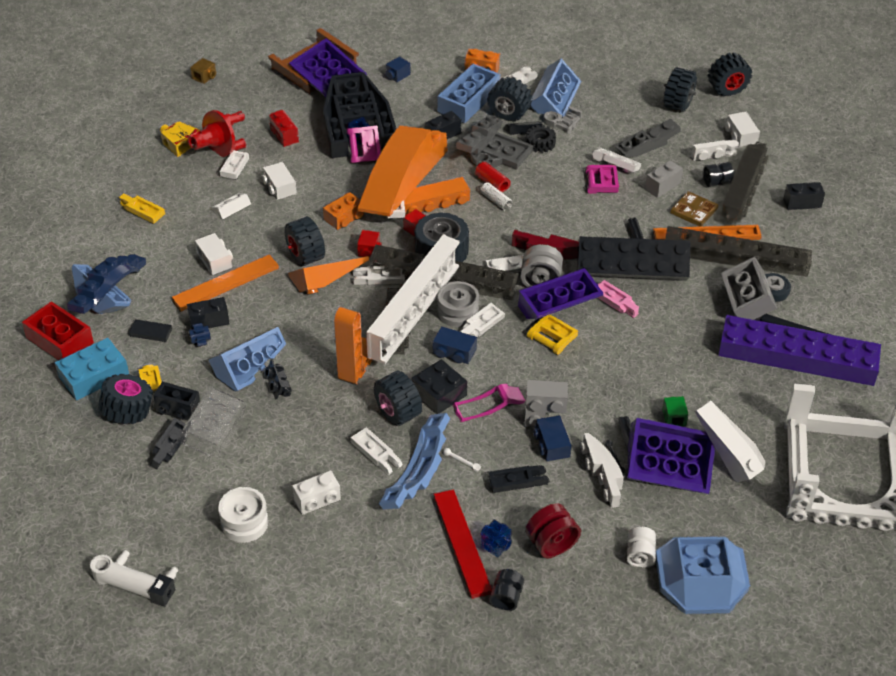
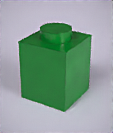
[662,396,689,427]

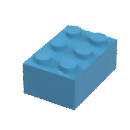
[55,338,129,401]

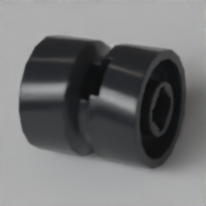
[703,162,734,187]
[489,569,525,611]

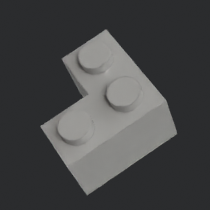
[525,380,568,427]

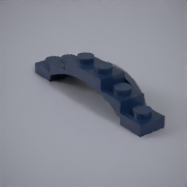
[67,254,146,314]

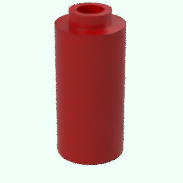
[475,162,511,192]

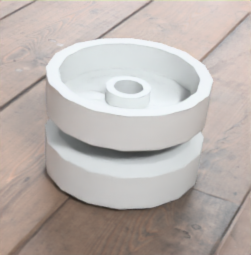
[218,487,268,543]

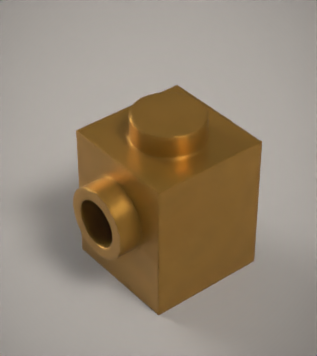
[190,58,216,84]

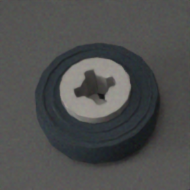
[765,273,791,302]

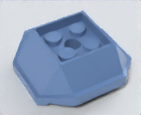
[655,537,750,614]

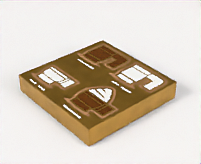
[670,191,719,227]

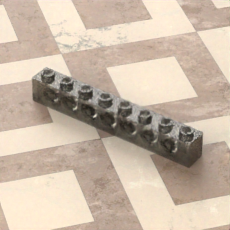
[665,226,812,277]
[370,245,519,300]

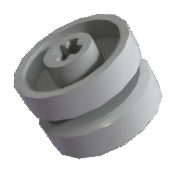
[521,245,563,288]
[438,281,479,328]

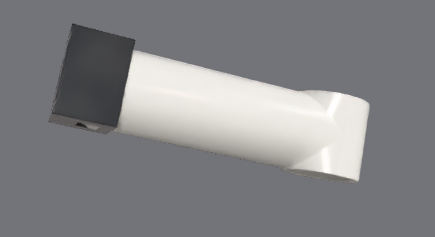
[90,550,178,607]

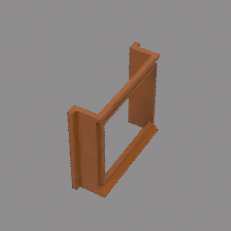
[268,28,359,94]

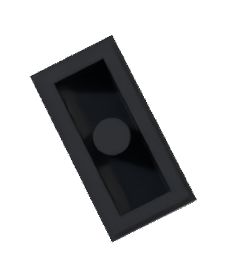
[507,121,543,135]

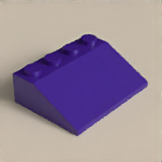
[289,38,367,97]
[627,418,715,494]

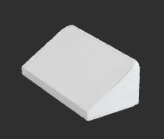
[210,193,251,219]

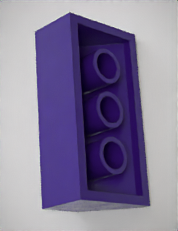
[518,268,603,319]

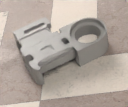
[544,106,582,134]

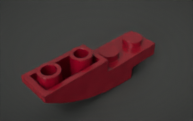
[512,230,578,260]

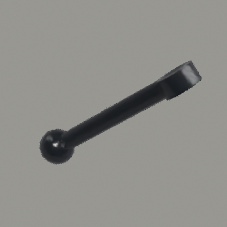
[605,440,625,474]

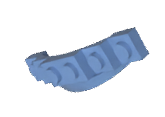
[379,413,450,510]

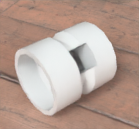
[627,527,656,568]

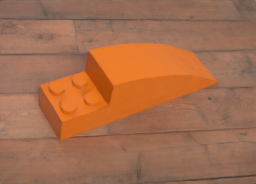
[358,125,448,217]

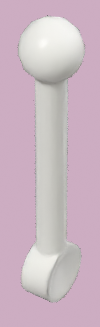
[443,448,481,471]

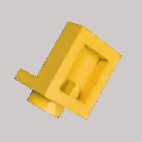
[138,365,162,392]

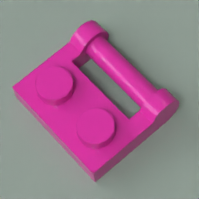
[346,126,381,163]
[585,165,619,194]

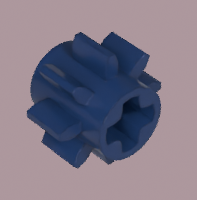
[189,323,211,347]

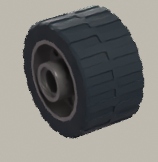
[414,212,469,265]

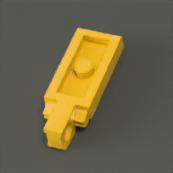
[119,193,165,224]

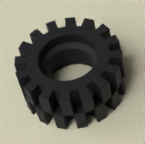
[526,125,556,153]

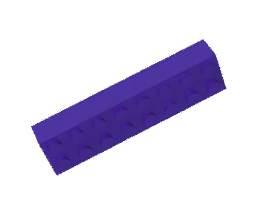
[718,315,881,386]

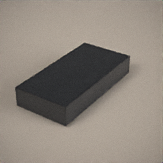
[129,319,172,342]

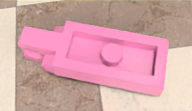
[597,280,639,318]

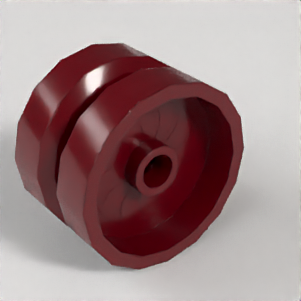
[525,503,581,559]

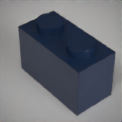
[433,326,477,364]
[533,415,572,462]

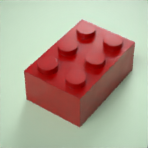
[22,301,94,361]

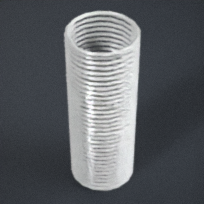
[480,183,512,211]

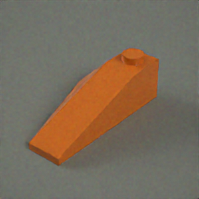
[288,257,369,294]

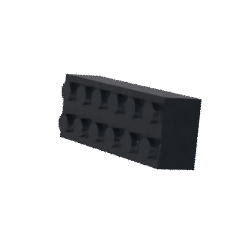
[577,236,691,280]

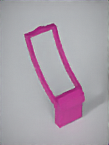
[453,384,525,422]

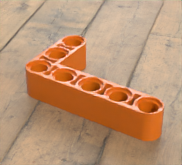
[334,307,373,385]

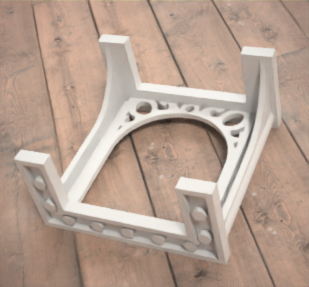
[784,384,896,531]

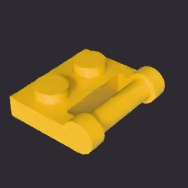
[527,314,578,355]

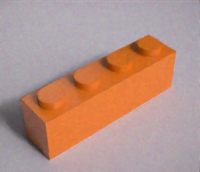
[404,177,470,216]

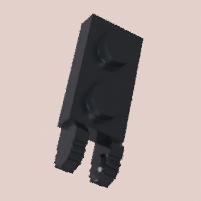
[489,465,550,493]

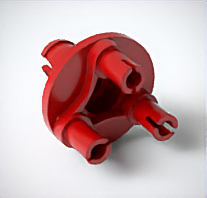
[188,110,246,157]

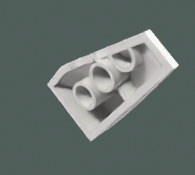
[694,401,766,482]

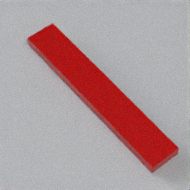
[434,489,492,599]

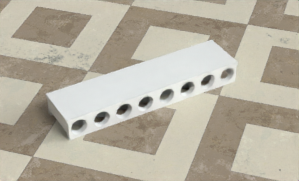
[366,234,459,364]

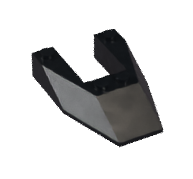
[323,72,397,158]

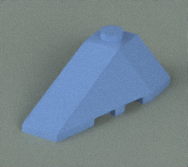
[209,327,286,391]

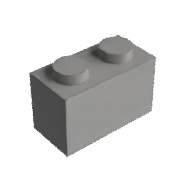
[645,160,683,198]

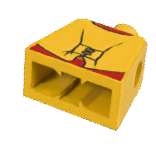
[160,122,200,157]

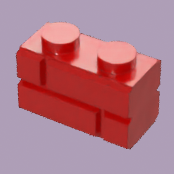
[269,110,299,147]

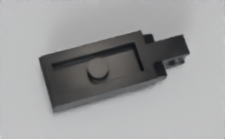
[150,418,192,469]

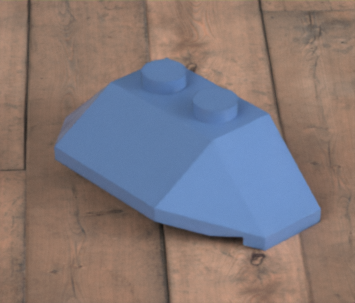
[72,264,131,314]

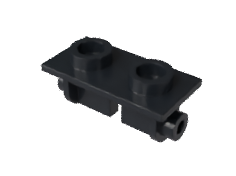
[264,359,292,400]

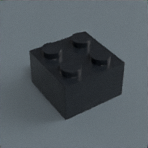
[411,359,468,414]

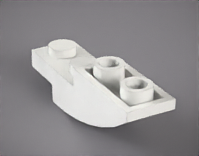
[580,433,624,508]

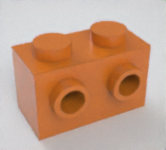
[465,49,500,73]
[323,192,364,230]

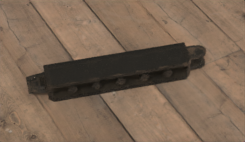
[721,141,769,226]

